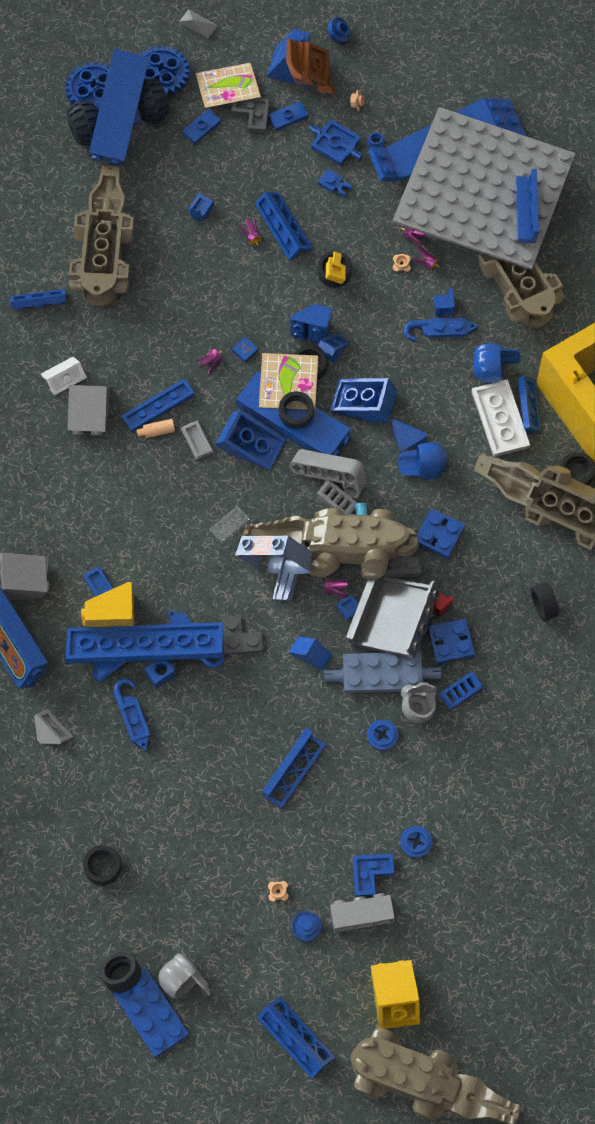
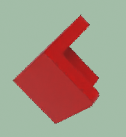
[433,592,454,618]

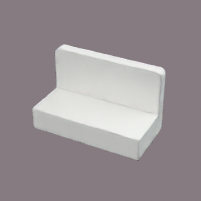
[41,357,87,395]

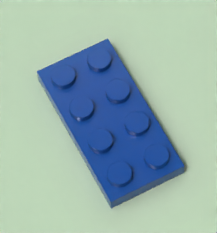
[112,966,189,1058]

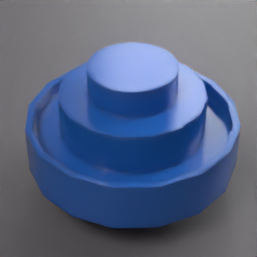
[328,17,350,44]
[292,911,321,942]

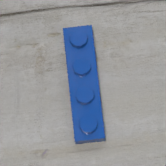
[121,378,195,433]

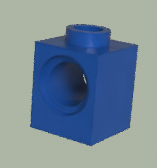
[144,660,176,689]

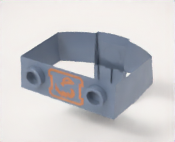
[236,536,312,601]

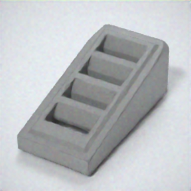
[317,480,358,515]

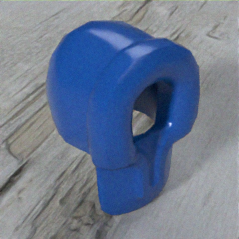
[473,343,521,383]
[398,442,447,480]

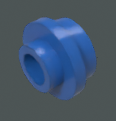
[367,132,385,148]

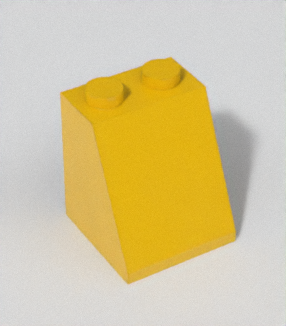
[81,582,134,627]
[371,960,420,1029]

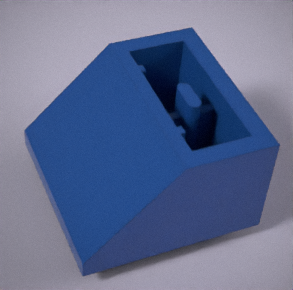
[290,304,332,344]

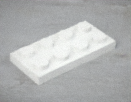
[472,379,530,457]

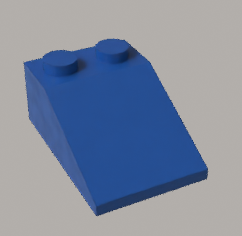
[330,378,397,422]
[215,410,286,471]

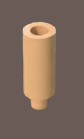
[137,419,175,438]

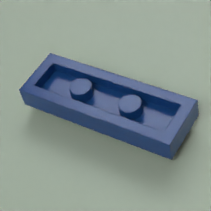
[10,289,66,310]
[518,376,542,433]

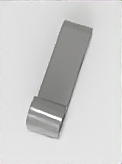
[290,449,367,498]

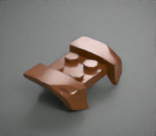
[286,39,336,94]

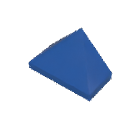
[391,419,428,451]
[92,661,127,682]

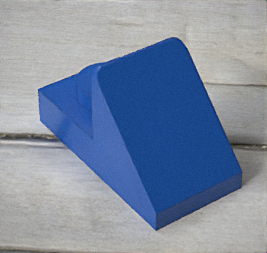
[318,333,350,363]

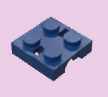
[417,509,465,559]
[427,618,475,665]

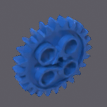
[142,45,190,98]
[65,61,109,110]

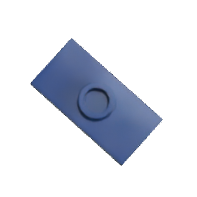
[268,101,308,131]
[183,109,221,144]

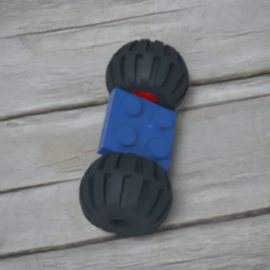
[66,78,170,145]

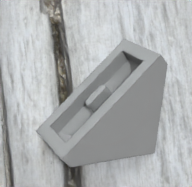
[179,9,218,39]
[34,709,73,744]

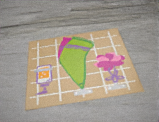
[195,63,261,108]
[259,353,318,410]

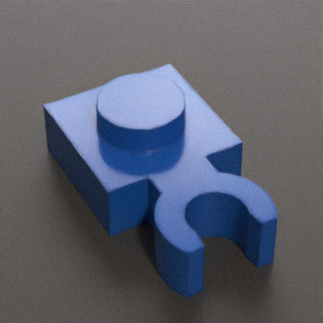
[318,169,351,197]

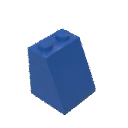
[267,29,310,84]

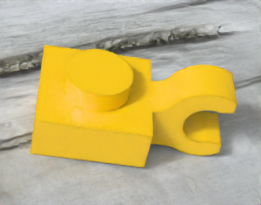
[326,251,346,284]

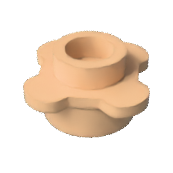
[350,90,364,111]
[393,254,411,272]
[268,881,288,902]

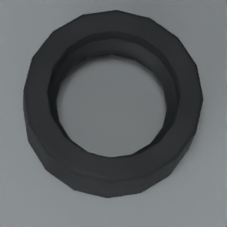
[317,251,352,288]
[293,345,327,380]
[278,391,314,429]
[560,452,595,485]
[530,582,559,621]
[83,845,122,886]
[100,952,141,993]

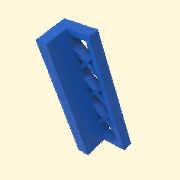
[515,169,539,244]
[254,192,314,260]
[262,728,326,808]
[257,997,336,1079]

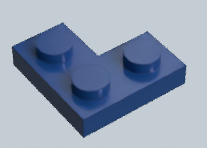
[353,854,394,897]

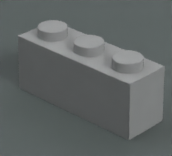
[330,893,395,933]

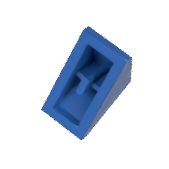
[289,636,332,671]

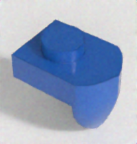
[188,193,215,221]

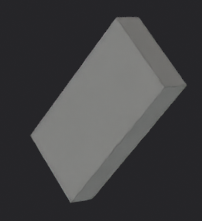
[181,420,213,460]

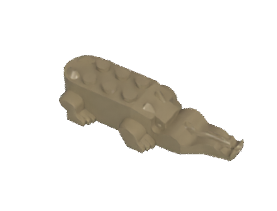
[69,165,134,307]
[477,253,564,328]
[475,453,595,550]
[350,1027,521,1124]

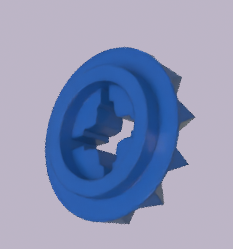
[367,720,398,751]
[400,826,432,858]

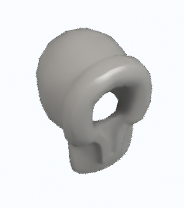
[401,683,437,724]
[159,953,211,999]

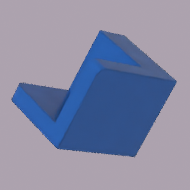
[434,288,455,316]

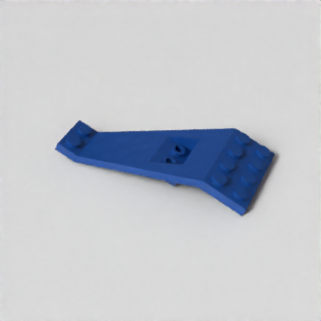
[368,98,527,181]

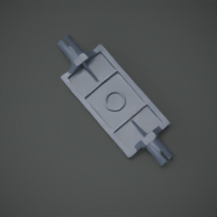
[324,652,441,693]

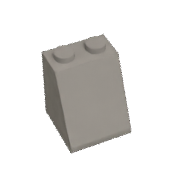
[68,385,110,435]
[0,553,49,601]

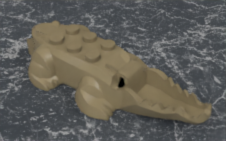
[243,508,419,580]

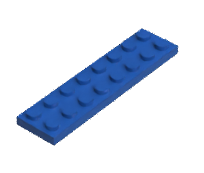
[66,622,223,664]

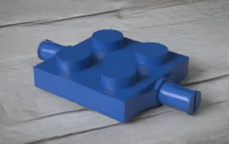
[309,119,363,166]

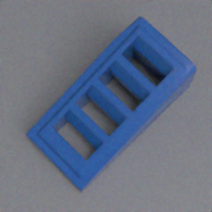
[439,672,483,710]

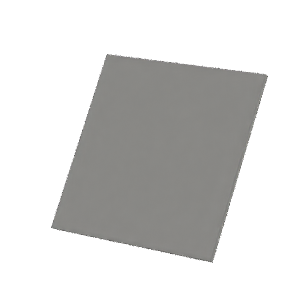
[392,107,575,270]

